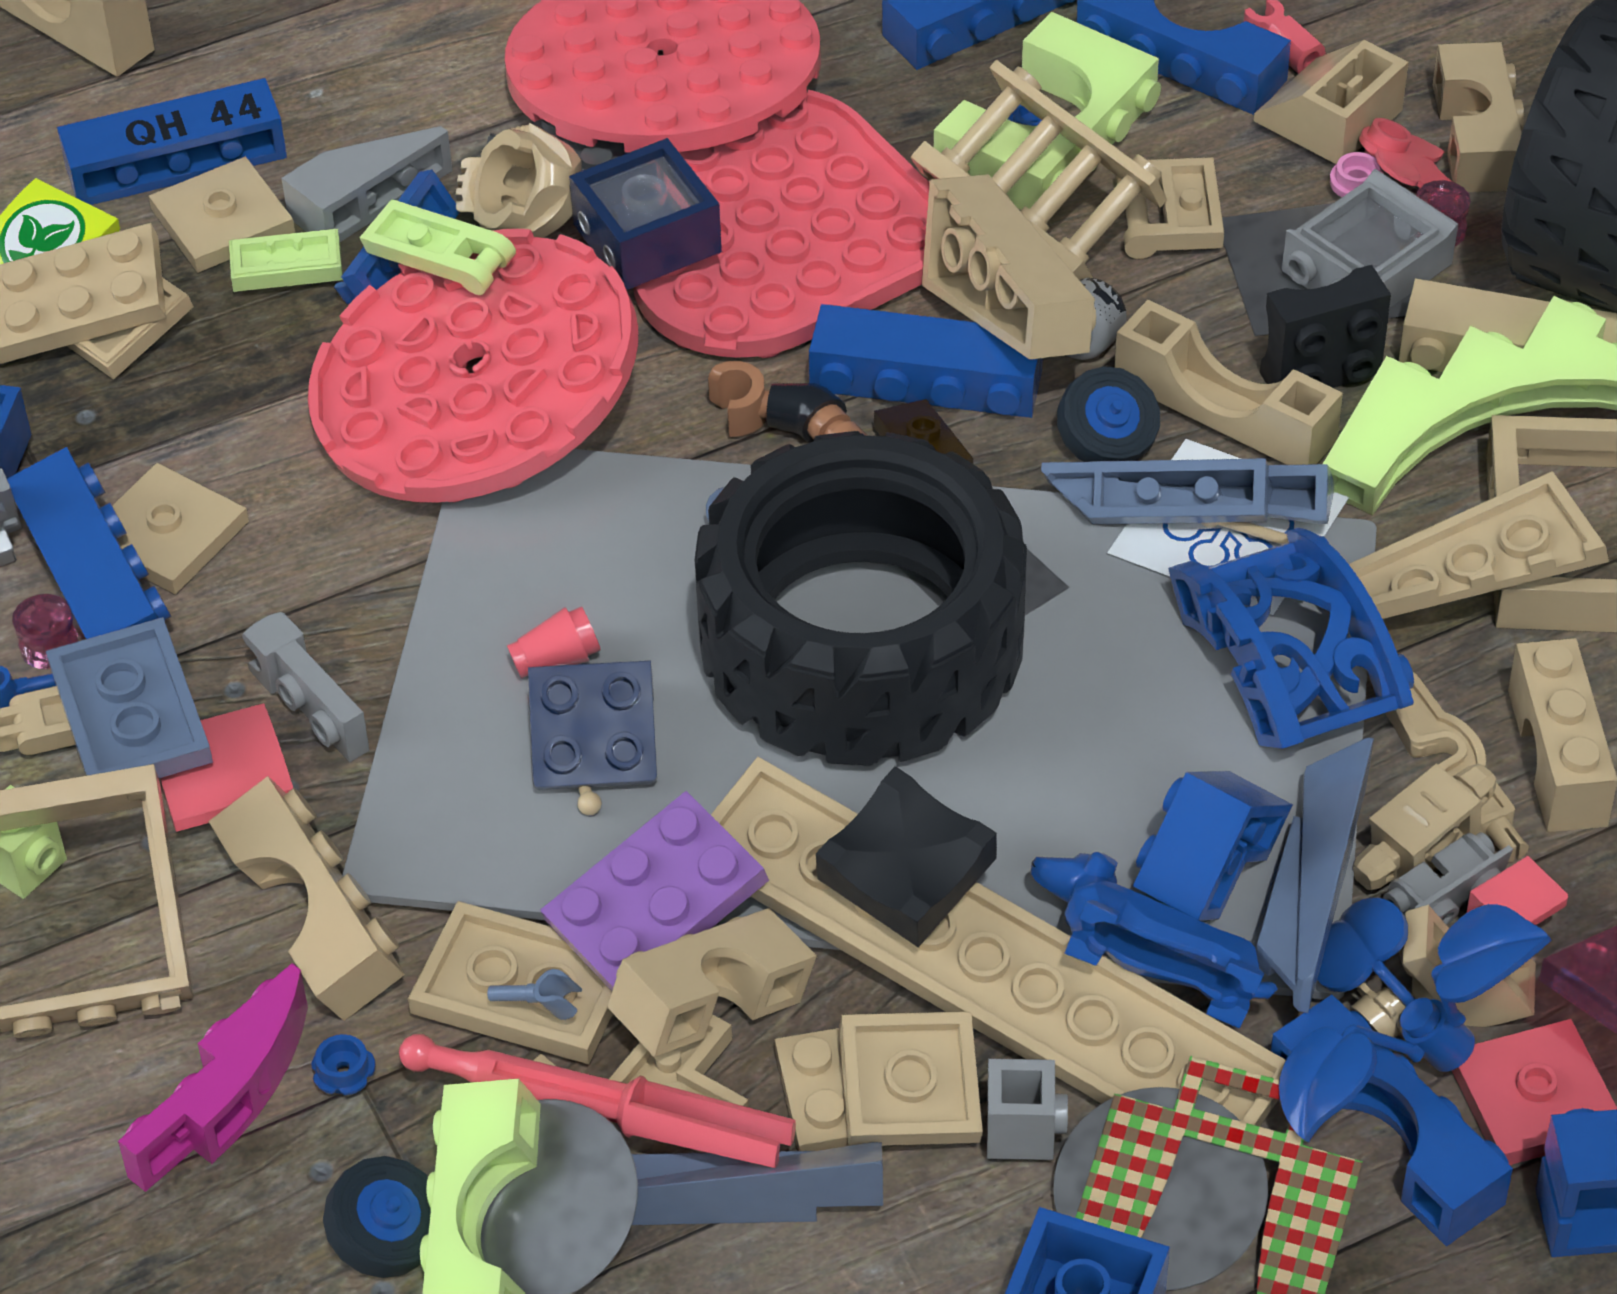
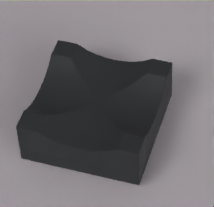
[1260,264,1391,388]
[816,766,997,947]

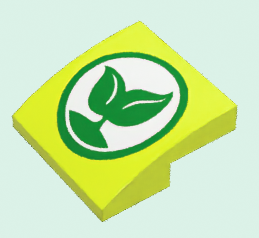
[0,178,121,264]

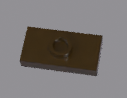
[874,399,973,464]

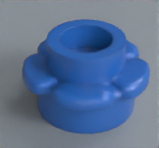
[311,1034,376,1095]

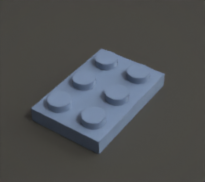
[46,617,213,778]

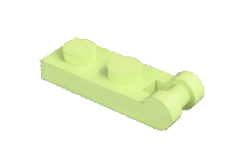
[360,199,516,295]

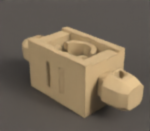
[1353,763,1496,890]

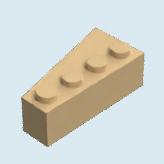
[922,174,1096,359]

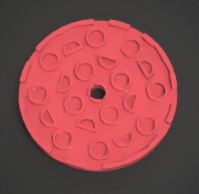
[505,0,821,153]
[308,229,638,503]

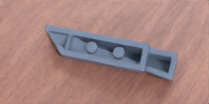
[1041,458,1334,524]
[1256,738,1374,1013]
[632,1142,883,1225]

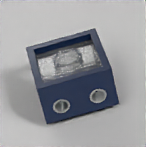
[569,138,722,290]

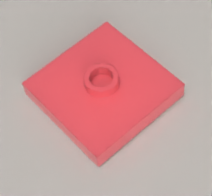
[1452,1019,1617,1165]

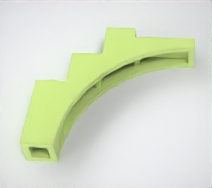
[1323,296,1617,515]

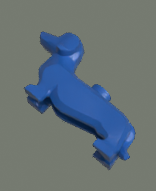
[1031,852,1278,1029]

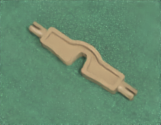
[1385,672,1529,862]

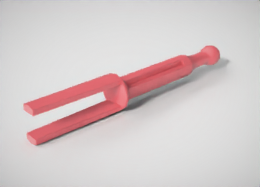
[399,1034,796,1168]

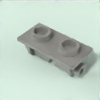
[1383,832,1513,926]

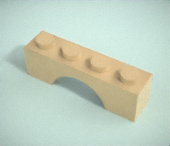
[1115,300,1343,465]
[208,776,405,1021]

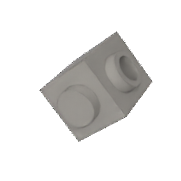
[987,1059,1068,1160]

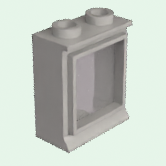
[1281,169,1458,309]

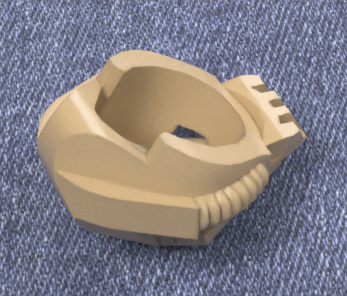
[455,123,582,238]

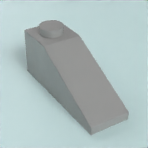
[281,126,453,242]

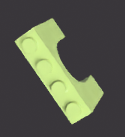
[934,12,1161,210]

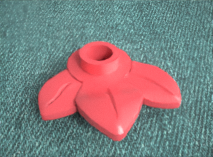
[1359,118,1456,193]

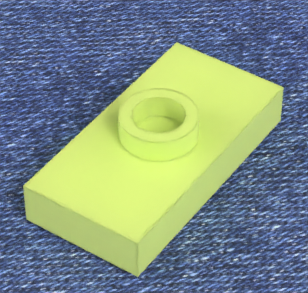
[229,229,343,292]

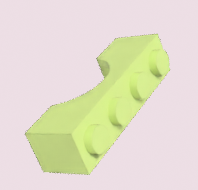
[420,1079,541,1294]

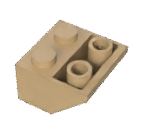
[1254,40,1408,164]

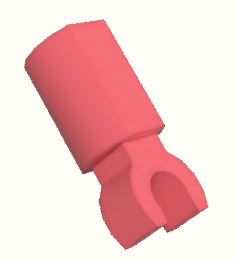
[1244,0,1326,74]

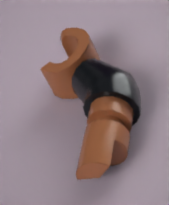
[708,361,868,443]

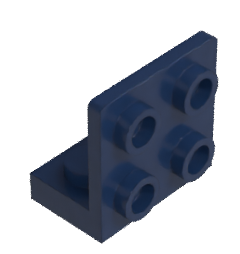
[528,660,657,790]

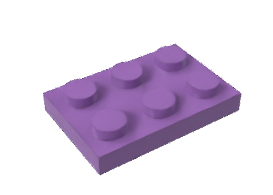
[540,791,769,991]

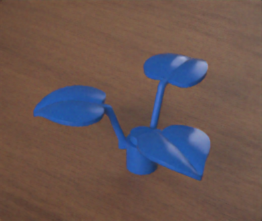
[1279,898,1552,1143]

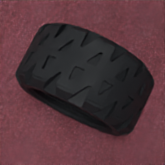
[1501,0,1617,313]
[694,431,1027,766]

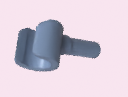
[487,969,582,1020]

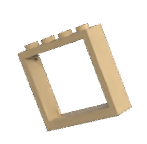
[1486,415,1617,632]
[0,764,194,1038]

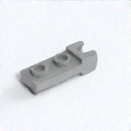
[242,612,370,763]

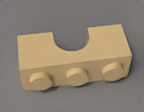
[1433,42,1524,193]
[1508,638,1617,832]
[607,908,817,1057]

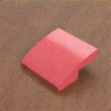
[159,703,293,832]

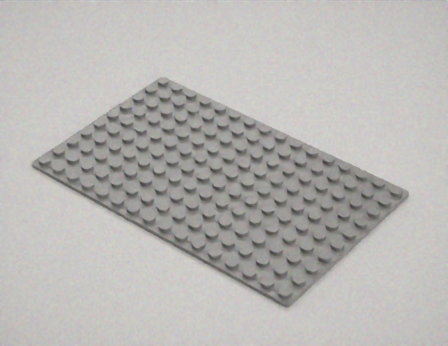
[342,449,1377,1000]

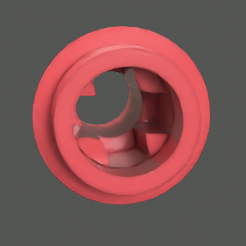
[507,606,601,678]

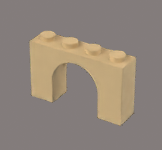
[0,0,155,77]

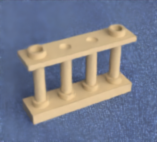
[911,60,1167,279]

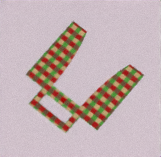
[1076,1056,1363,1294]

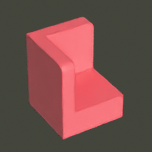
[1466,856,1568,925]

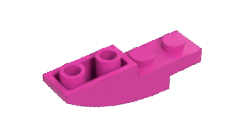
[118,963,308,1192]

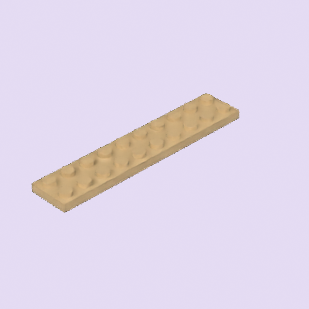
[711,756,1286,1127]

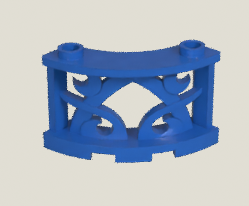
[1168,528,1414,749]

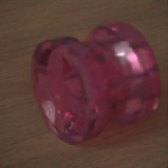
[1414,180,1471,246]
[12,594,79,669]

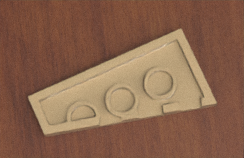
[1349,471,1609,619]

